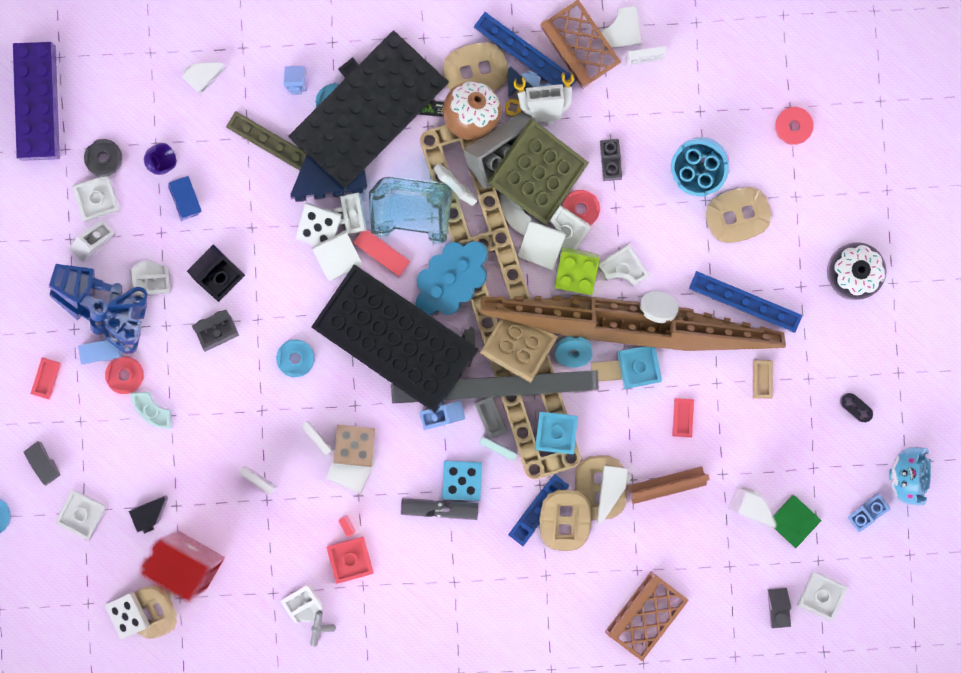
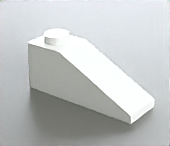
[597,465,631,524]

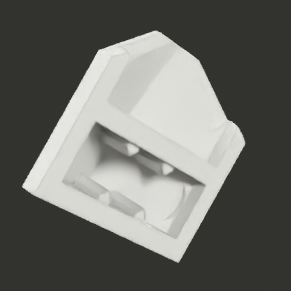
[130,260,171,296]
[280,584,323,623]

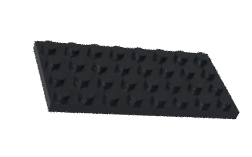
[288,30,449,190]
[311,264,479,413]

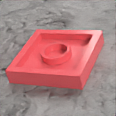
[326,536,374,584]

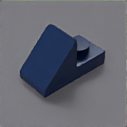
[508,66,532,98]

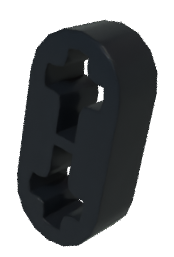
[840,393,873,423]

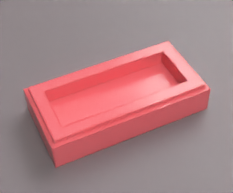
[30,357,61,399]
[672,398,694,438]
[338,515,356,537]

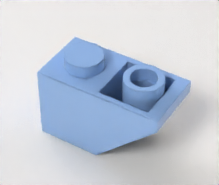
[284,66,307,95]

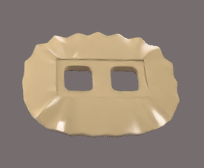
[443,42,508,91]
[706,187,772,243]
[575,455,627,520]
[539,490,592,551]
[135,584,178,639]

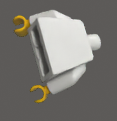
[514,72,574,126]

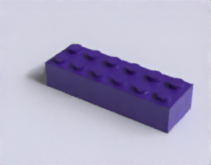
[13,42,60,161]

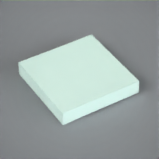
[479,436,517,461]

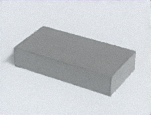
[474,397,507,439]

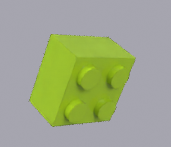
[555,247,600,295]

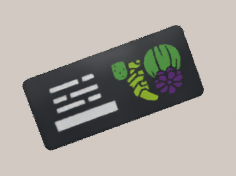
[419,101,444,117]

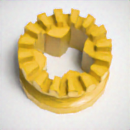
[505,99,522,117]

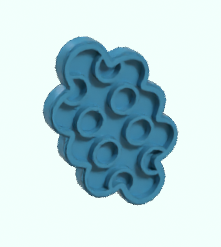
[415,241,488,315]

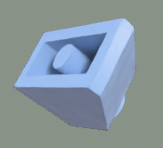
[419,401,466,430]

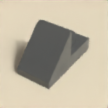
[767,588,792,629]

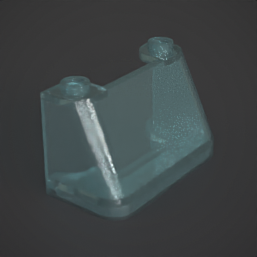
[369,177,452,244]

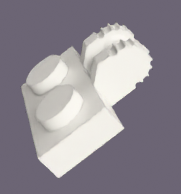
[331,193,367,234]

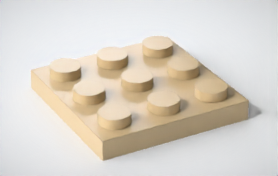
[480,319,558,383]

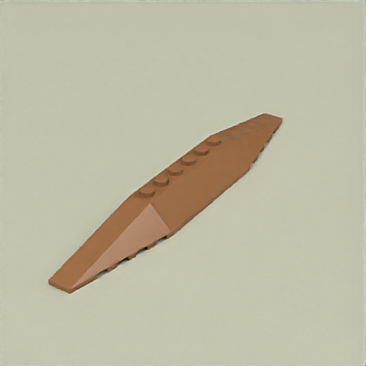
[480,295,786,351]

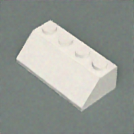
[728,486,776,529]

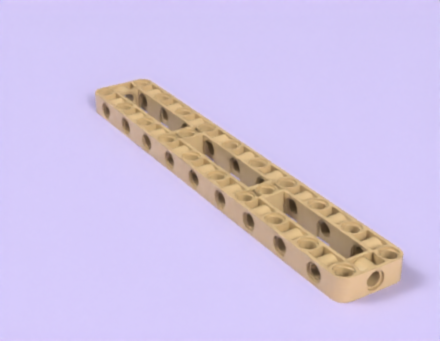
[420,125,581,479]

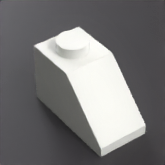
[182,62,226,95]
[70,220,116,263]

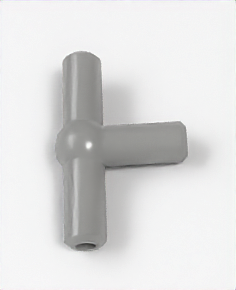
[310,611,336,647]

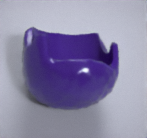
[143,143,177,175]

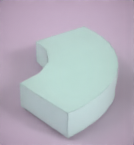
[131,392,172,429]

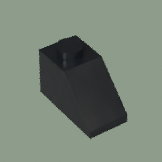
[128,495,168,534]

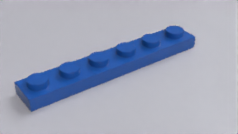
[474,12,577,87]
[688,271,803,333]

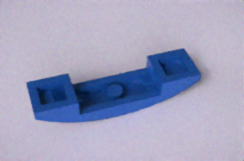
[508,474,570,547]

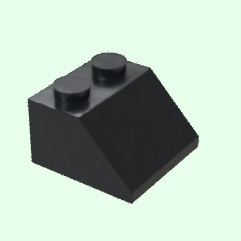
[187,244,245,302]

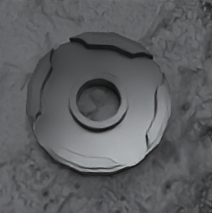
[84,139,123,177]

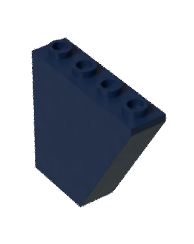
[290,155,367,202]

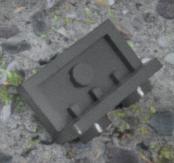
[192,309,240,352]

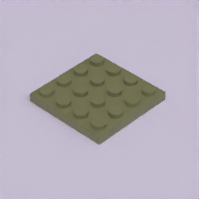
[487,119,589,225]

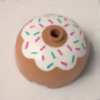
[442,81,501,141]

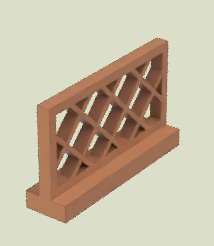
[540,0,621,89]
[628,466,710,504]
[605,571,689,661]

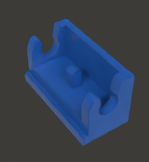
[168,176,202,221]

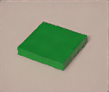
[773,494,822,549]

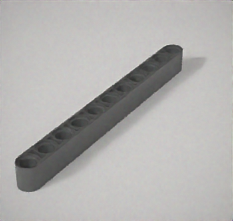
[390,370,599,404]

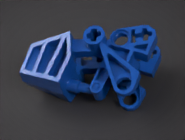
[49,264,147,354]

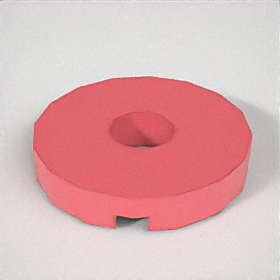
[775,107,814,145]
[562,190,600,225]
[105,356,144,394]

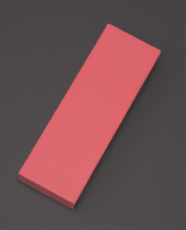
[353,230,411,277]

